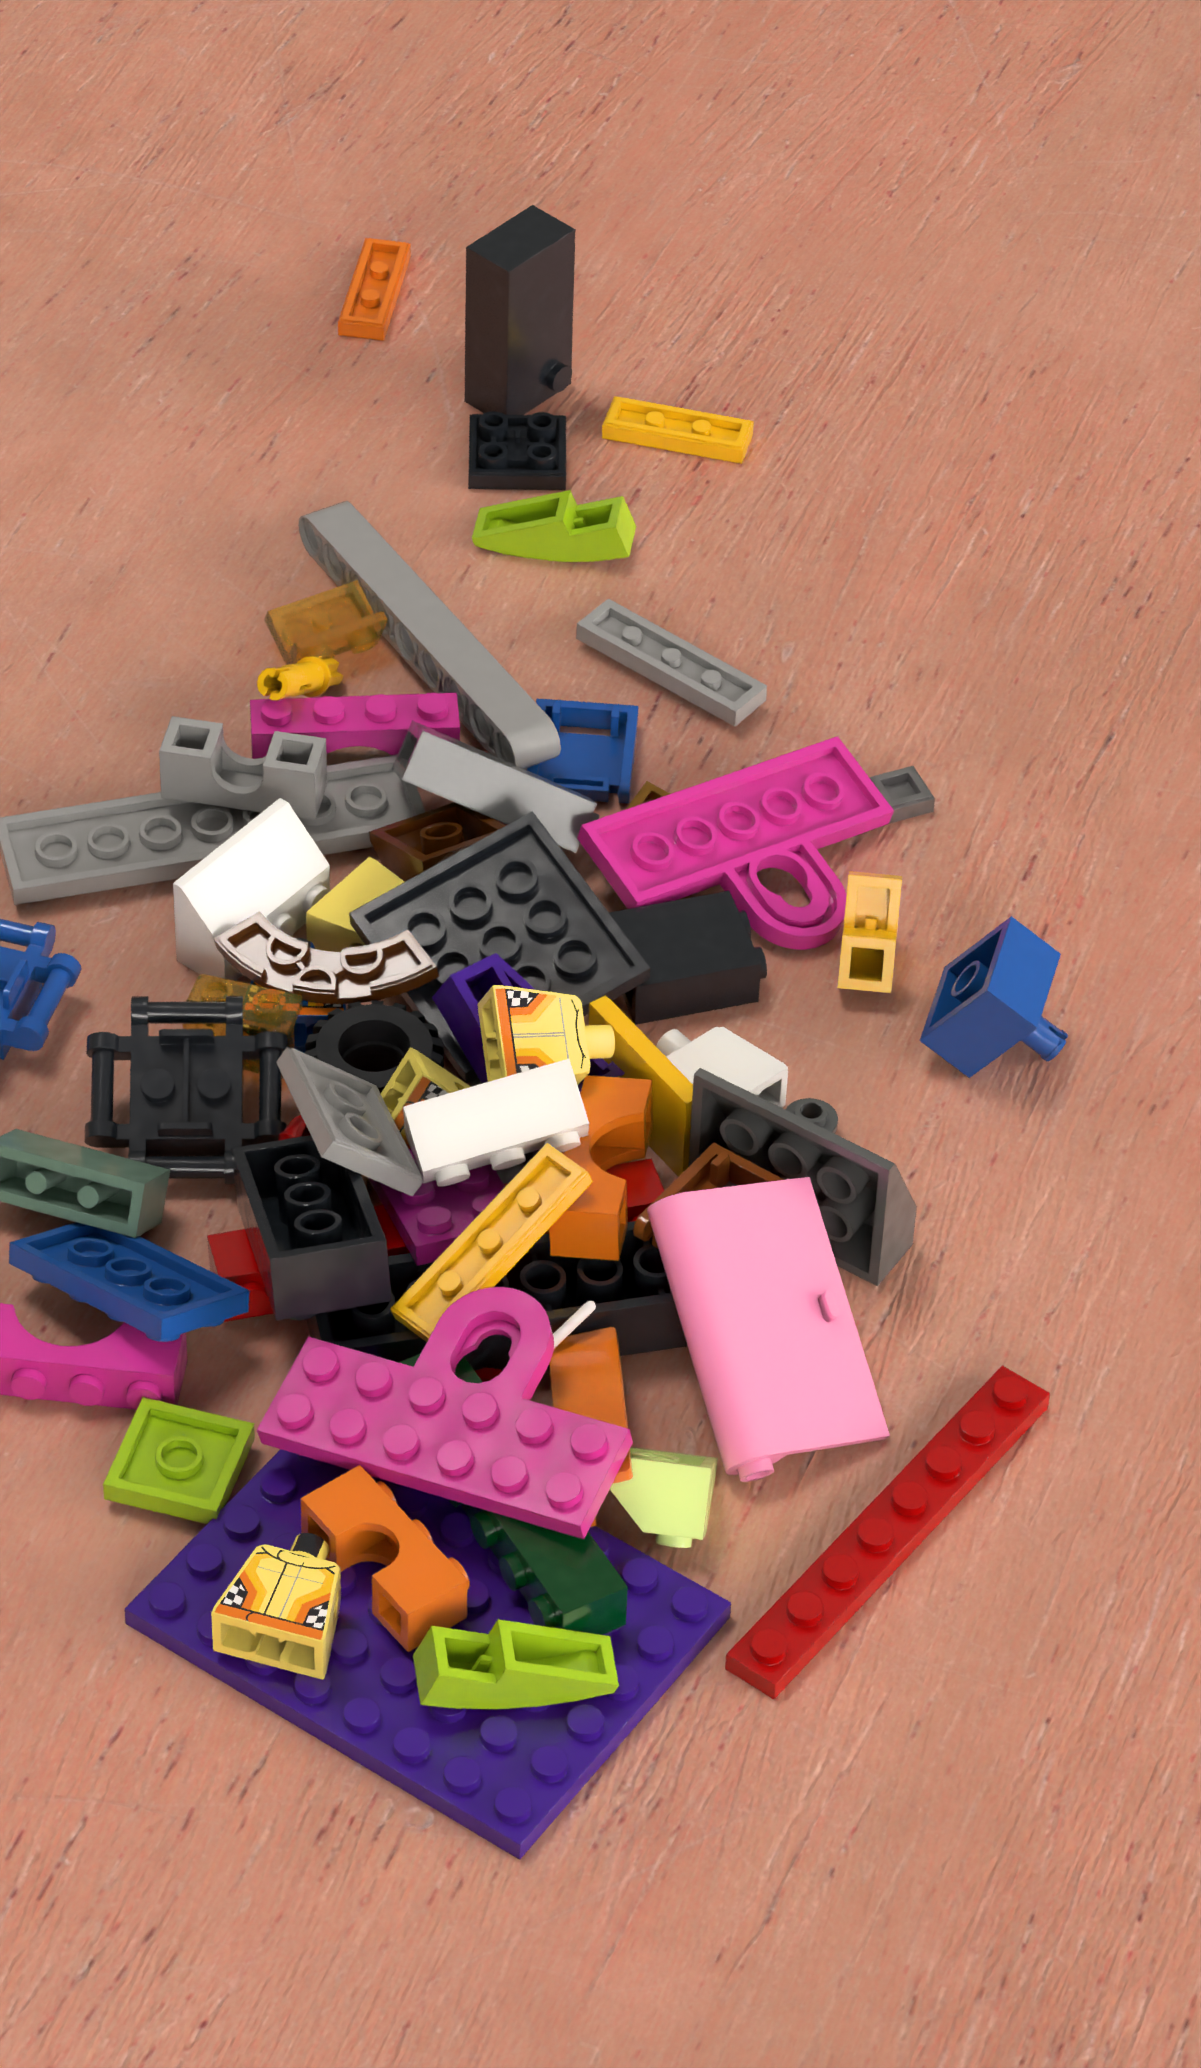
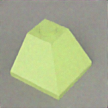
[610,1447,718,1548]

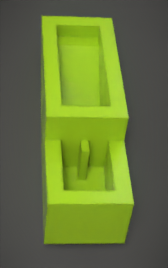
[472,490,636,562]
[413,1619,619,1709]

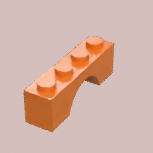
[546,1075,653,1261]

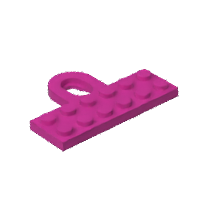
[577,736,894,950]
[257,1287,633,1539]

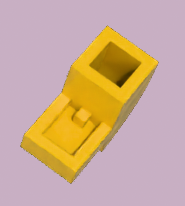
[837,871,902,993]

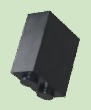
[609,891,767,1025]

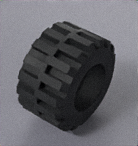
[305,1000,444,1094]

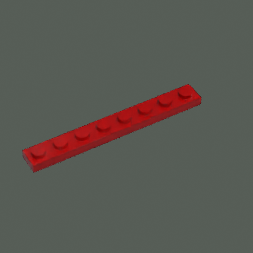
[725,1365,1050,1699]

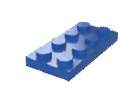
[9,1222,250,1342]

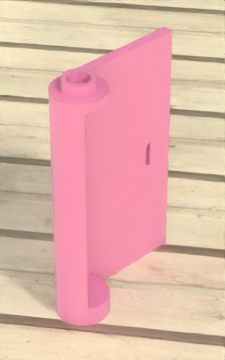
[647,1177,890,1482]

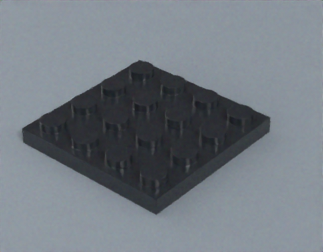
[349,811,650,1083]

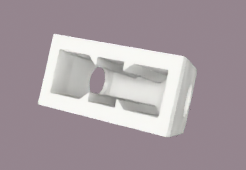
[656,1027,788,1108]

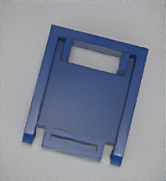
[527,698,639,804]

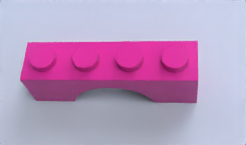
[250,693,460,759]
[0,1303,187,1410]

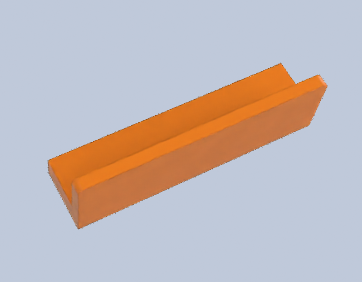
[549,1327,633,1527]

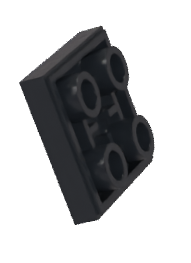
[468,411,566,490]

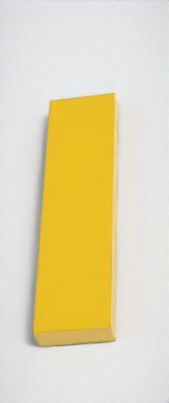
[390,1143,593,1342]

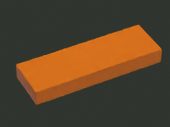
[338,238,411,341]

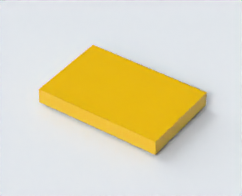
[589,995,693,1177]

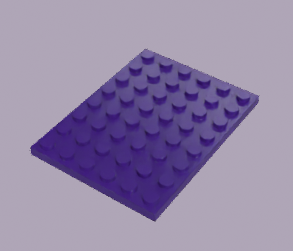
[125,1449,731,1860]

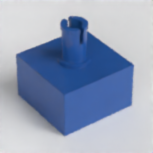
[920,916,1068,1078]

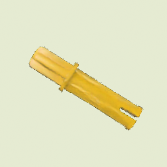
[257,656,343,700]

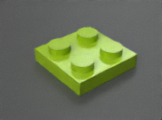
[103,1397,255,1524]

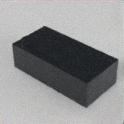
[464,205,576,415]
[231,1135,392,1321]

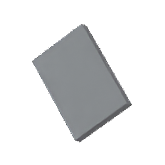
[276,1047,424,1196]

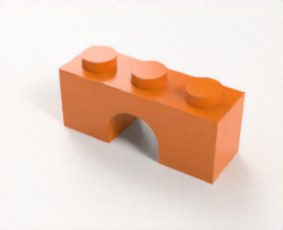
[301,1465,470,1652]

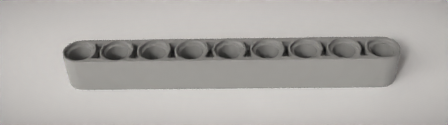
[298,501,561,769]

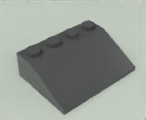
[688,1068,917,1286]

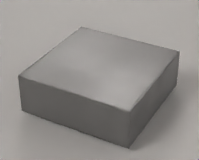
[869,766,935,824]

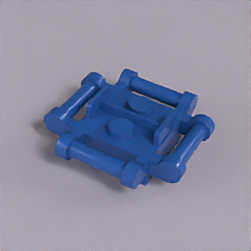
[0,919,82,1060]

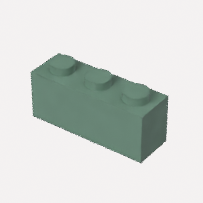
[0,1129,170,1238]

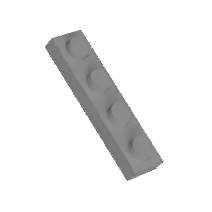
[576,599,767,727]

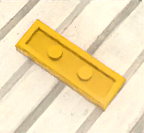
[602,396,754,464]

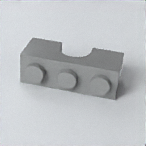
[159,716,327,820]

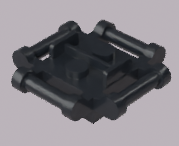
[84,996,287,1184]

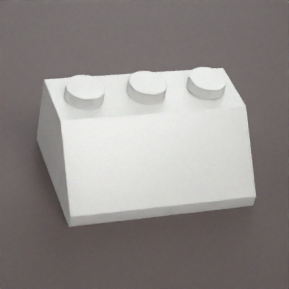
[173,798,330,989]
[403,1059,589,1186]

